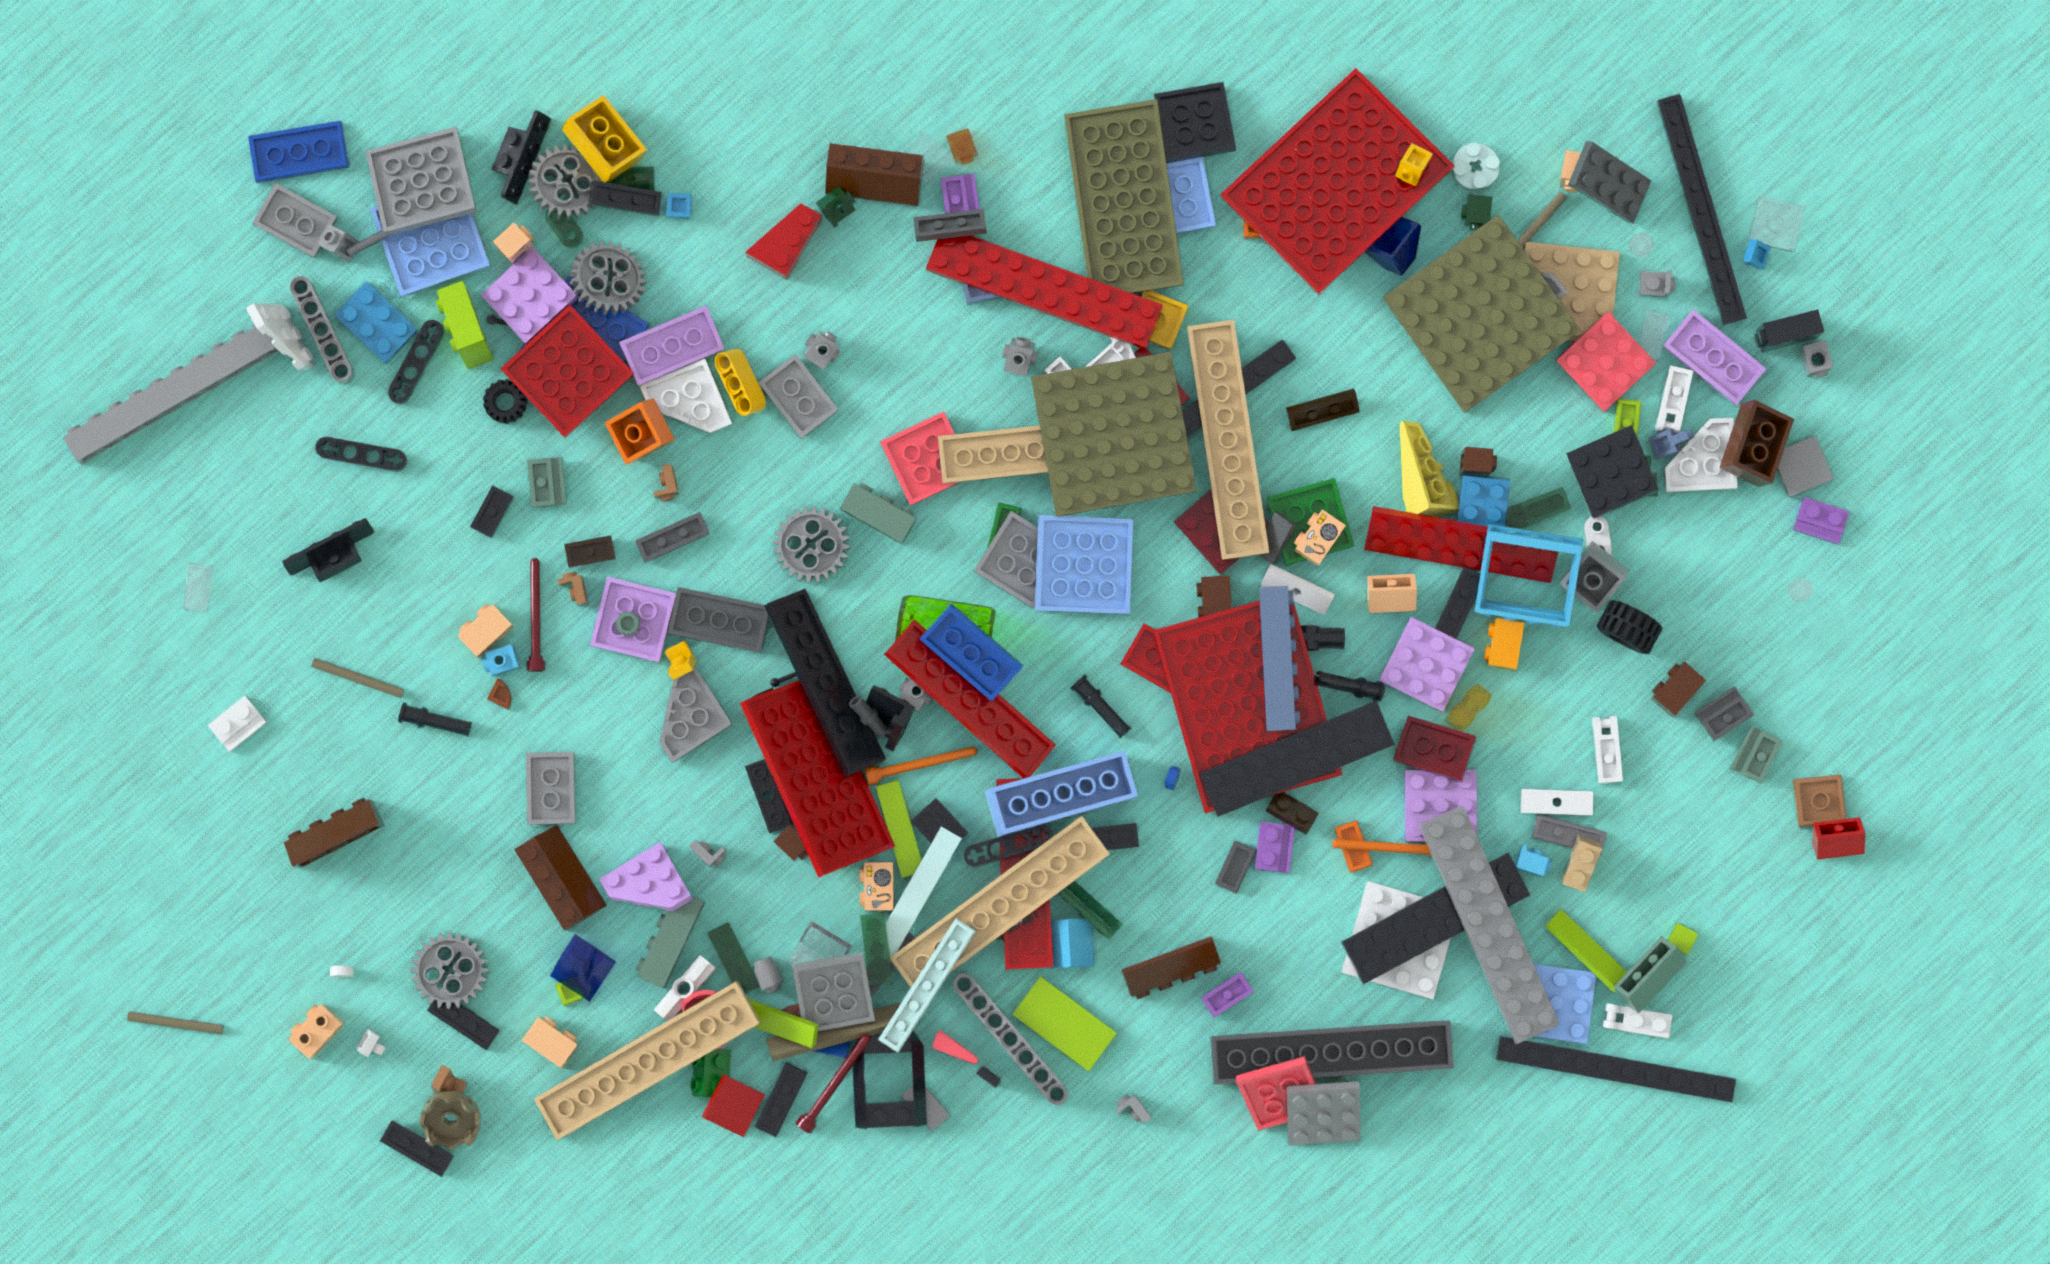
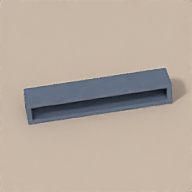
[1259,586,1300,731]

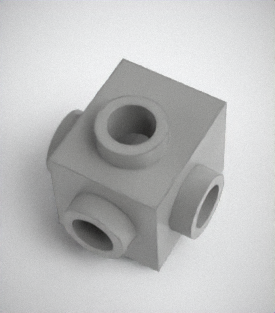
[803,330,840,370]
[1002,337,1038,377]
[899,678,933,713]

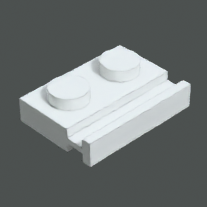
[208,696,267,752]

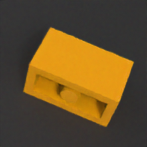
[1483,618,1525,671]

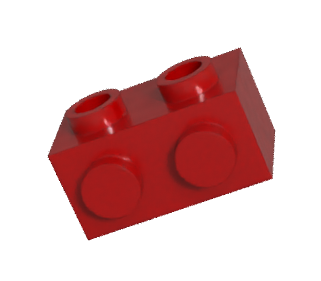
[1812,817,1865,860]

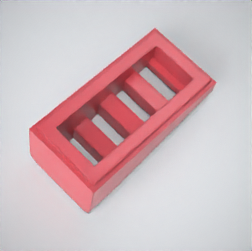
[932,1030,978,1064]

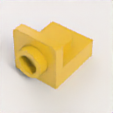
[1396,143,1433,186]
[665,641,697,680]

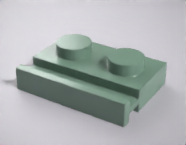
[527,457,567,508]
[1730,725,1782,784]

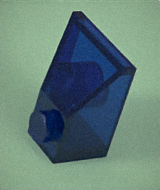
[1365,217,1421,276]
[550,934,616,1002]

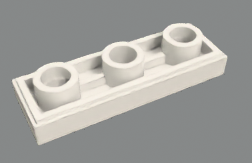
[1261,564,1335,615]
[1520,789,1593,816]

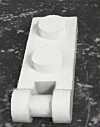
[1655,365,1693,434]
[1592,715,1623,784]
[1603,1004,1672,1038]

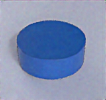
[1164,766,1181,791]

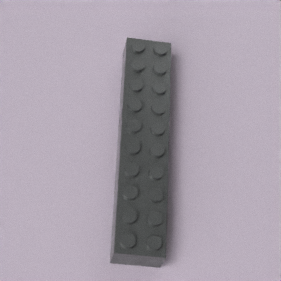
[1210,1020,1454,1084]

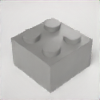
[1559,541,1629,613]

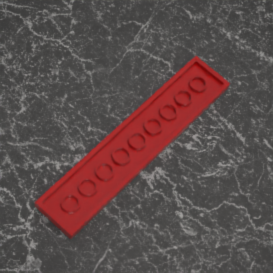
[926,236,1163,350]

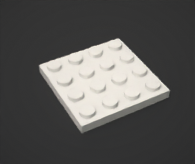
[1341,881,1451,1000]

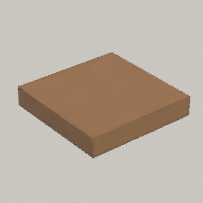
[1793,774,1846,827]

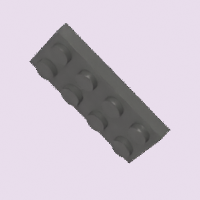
[1568,141,1651,223]
[668,587,769,653]

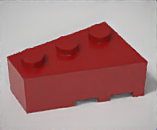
[745,203,822,280]

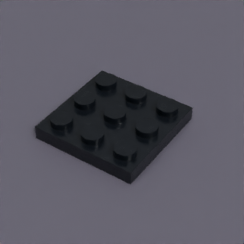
[1154,82,1236,163]
[1566,425,1660,519]

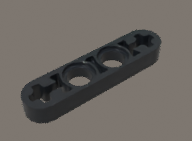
[388,320,444,404]
[315,437,407,472]
[964,825,1054,867]

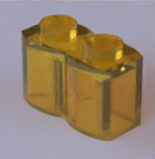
[1445,684,1491,731]

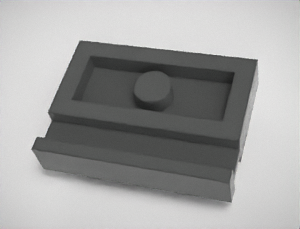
[1695,687,1754,742]

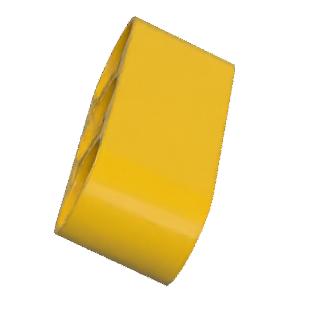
[715,349,766,416]

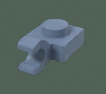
[1649,428,1695,460]

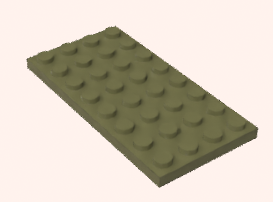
[1064,99,1184,294]

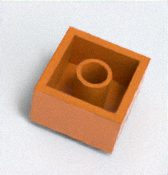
[604,398,675,465]

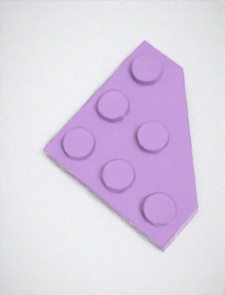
[599,842,693,912]

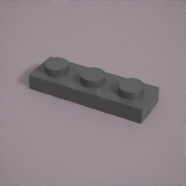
[913,209,987,242]
[635,512,710,563]

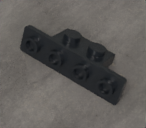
[491,110,551,205]
[282,518,374,583]

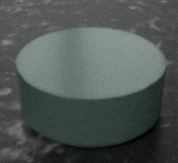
[616,612,640,636]

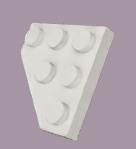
[246,303,315,370]
[639,359,732,434]
[1664,418,1738,492]

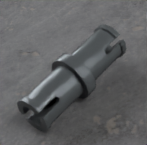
[849,695,889,738]

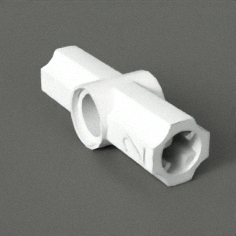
[654,955,716,1021]

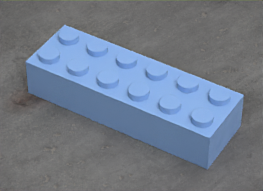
[985,751,1138,837]

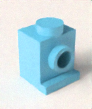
[482,644,521,677]
[1515,845,1553,877]

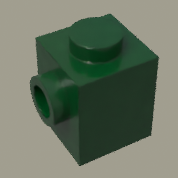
[1461,194,1493,231]

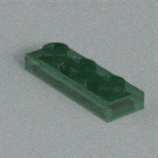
[1505,487,1571,529]
[1058,881,1123,940]
[860,912,894,987]
[708,922,760,994]

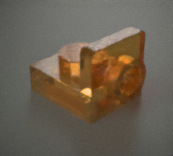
[946,128,978,165]

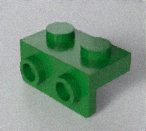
[690,1049,731,1097]

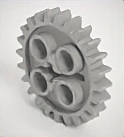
[528,144,603,220]
[569,241,647,315]
[773,506,850,583]
[410,932,489,1010]

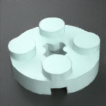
[1452,142,1500,191]

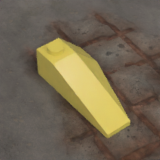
[1400,421,1459,517]

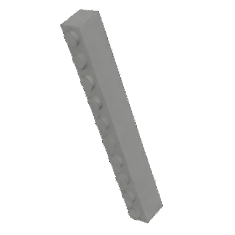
[63,324,279,464]

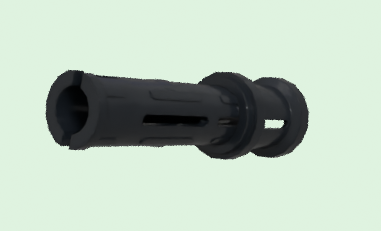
[1314,671,1385,702]
[1070,674,1131,738]
[398,702,472,737]

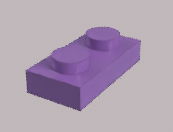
[1201,972,1254,1018]

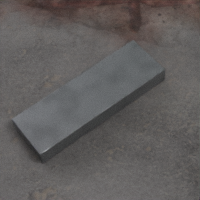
[1531,814,1607,855]

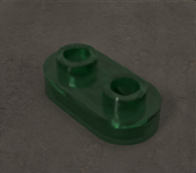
[545,208,583,248]

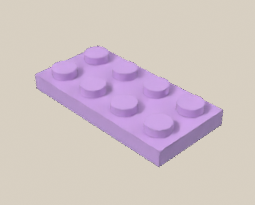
[619,306,725,386]
[1662,309,1767,406]

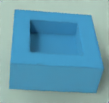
[666,193,692,219]
[1744,239,1771,269]

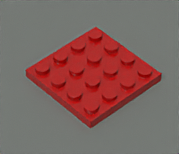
[500,305,634,438]

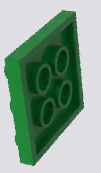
[1266,478,1354,566]

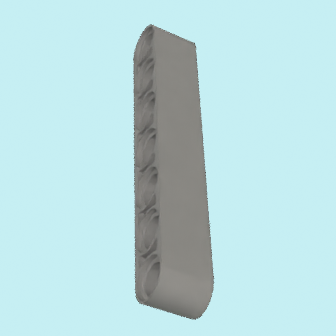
[953,974,1068,1105]

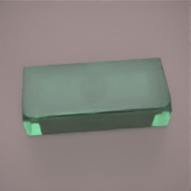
[608,166,655,191]

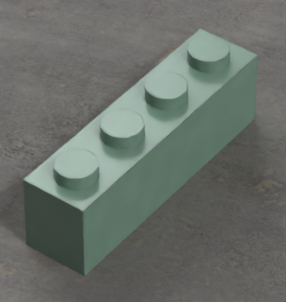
[636,896,705,989]

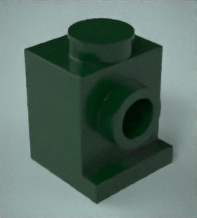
[816,187,856,228]

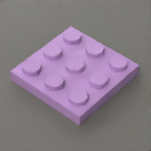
[481,247,579,344]
[590,577,676,663]
[1379,616,1475,712]
[1404,770,1477,842]

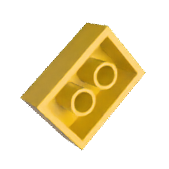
[562,95,647,183]

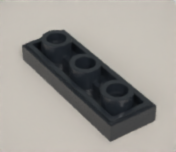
[745,759,791,833]

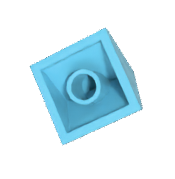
[1047,918,1094,969]

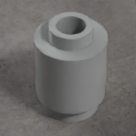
[753,956,784,993]

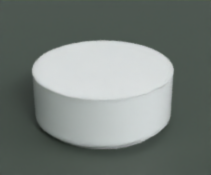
[330,966,354,978]

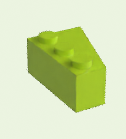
[436,281,494,369]

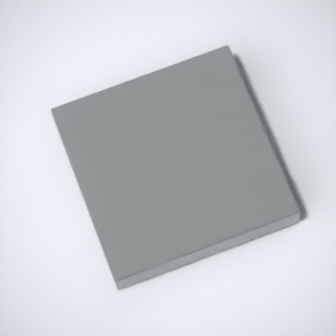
[1777,436,1834,497]

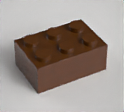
[1719,400,1794,487]

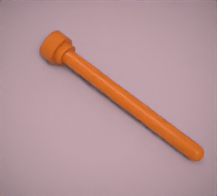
[865,746,978,786]
[1332,839,1432,857]

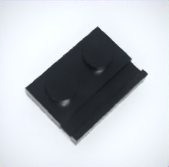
[911,798,968,843]

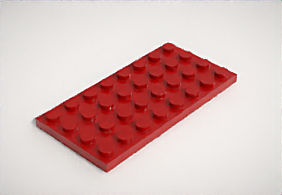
[740,680,895,878]

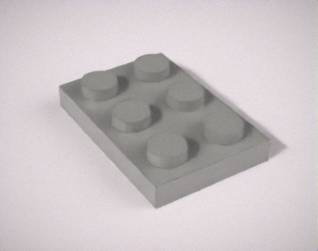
[252,183,338,258]
[758,354,839,439]
[526,752,576,825]

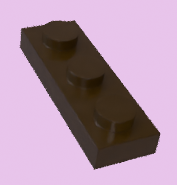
[1286,388,1360,431]

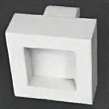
[356,1028,386,1057]

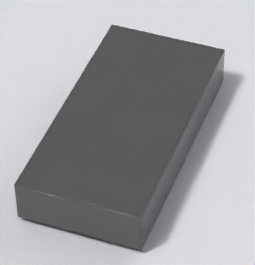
[1260,511,1297,564]
[1215,840,1256,894]

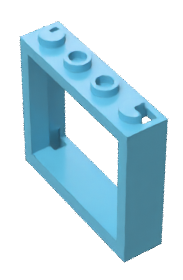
[1475,524,1583,628]

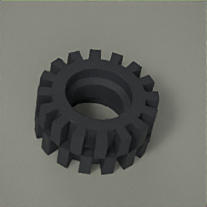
[483,379,527,424]

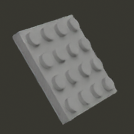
[365,127,477,237]

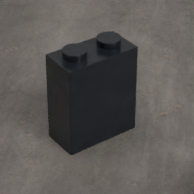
[1754,309,1824,353]

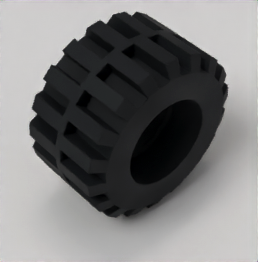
[1597,600,1663,654]

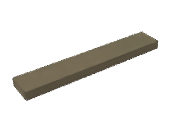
[766,1002,902,1062]

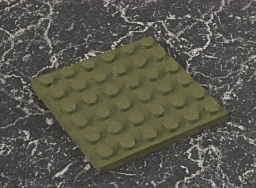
[1382,214,1581,413]
[1031,352,1197,517]

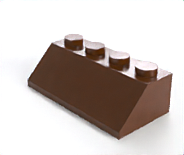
[825,143,925,206]
[284,798,385,869]
[514,825,607,931]
[1121,936,1221,1000]

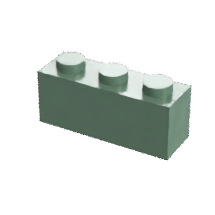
[840,483,916,545]
[1613,936,1687,1013]

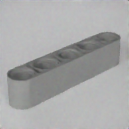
[290,276,355,384]

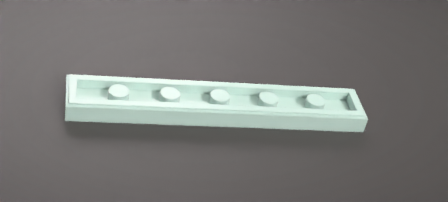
[870,827,962,963]
[878,918,976,1052]

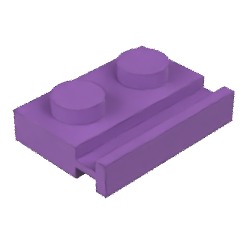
[940,173,980,213]
[1793,497,1850,545]
[1254,821,1295,873]

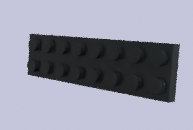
[765,589,886,777]
[1200,700,1395,817]
[1341,853,1530,984]

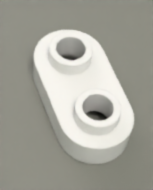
[1584,516,1612,555]

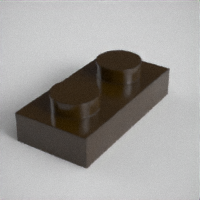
[564,535,616,568]
[1266,792,1319,835]

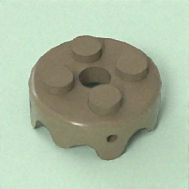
[420,1091,481,1150]

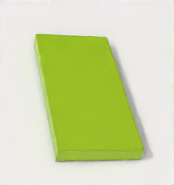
[1012,976,1117,1072]

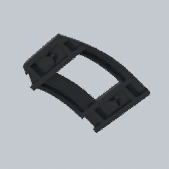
[852,1030,927,1129]

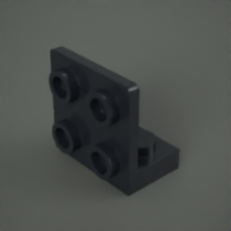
[866,685,915,752]

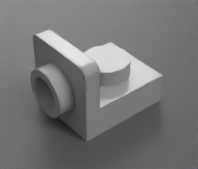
[318,225,359,262]
[1639,271,1675,298]
[689,840,727,867]
[1115,1094,1152,1124]

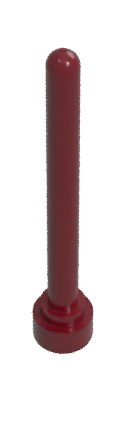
[526,558,546,672]
[796,1034,870,1134]

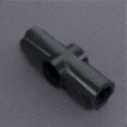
[1301,625,1345,651]

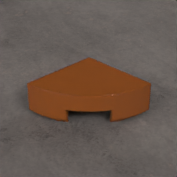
[487,678,511,710]

